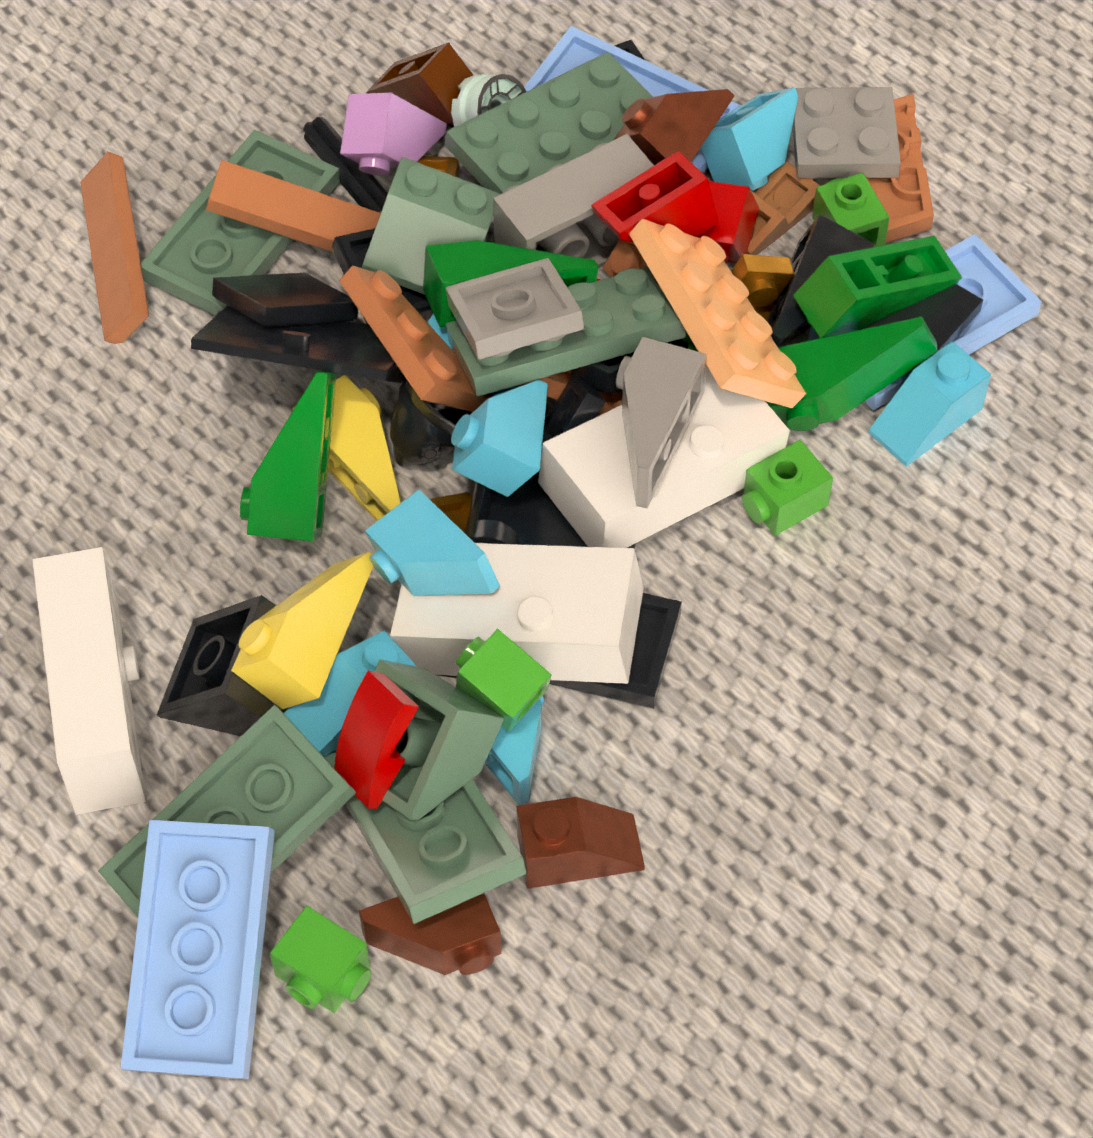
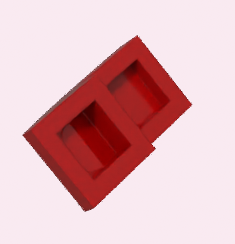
[334,670,419,809]

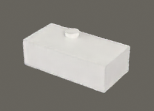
[538,365,790,548]
[390,543,644,684]
[32,547,146,815]

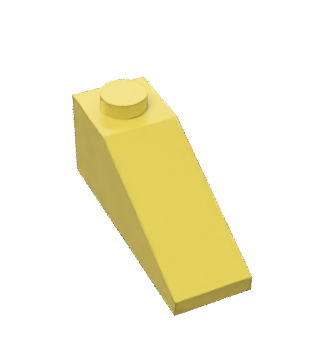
[293,374,401,521]
[231,552,373,709]

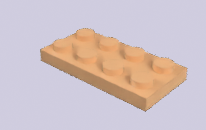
[629,219,806,408]

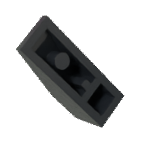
[767,215,874,347]

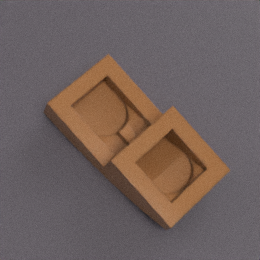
[747,160,820,255]

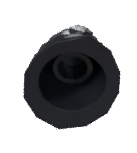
[390,379,473,466]

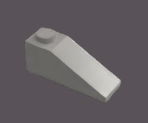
[616,337,706,509]

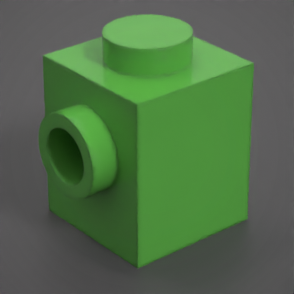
[812,173,890,247]
[742,439,833,536]
[456,628,552,732]
[270,905,371,1013]

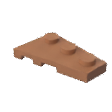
[867,93,934,243]
[339,266,494,412]

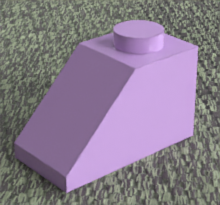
[340,93,447,175]

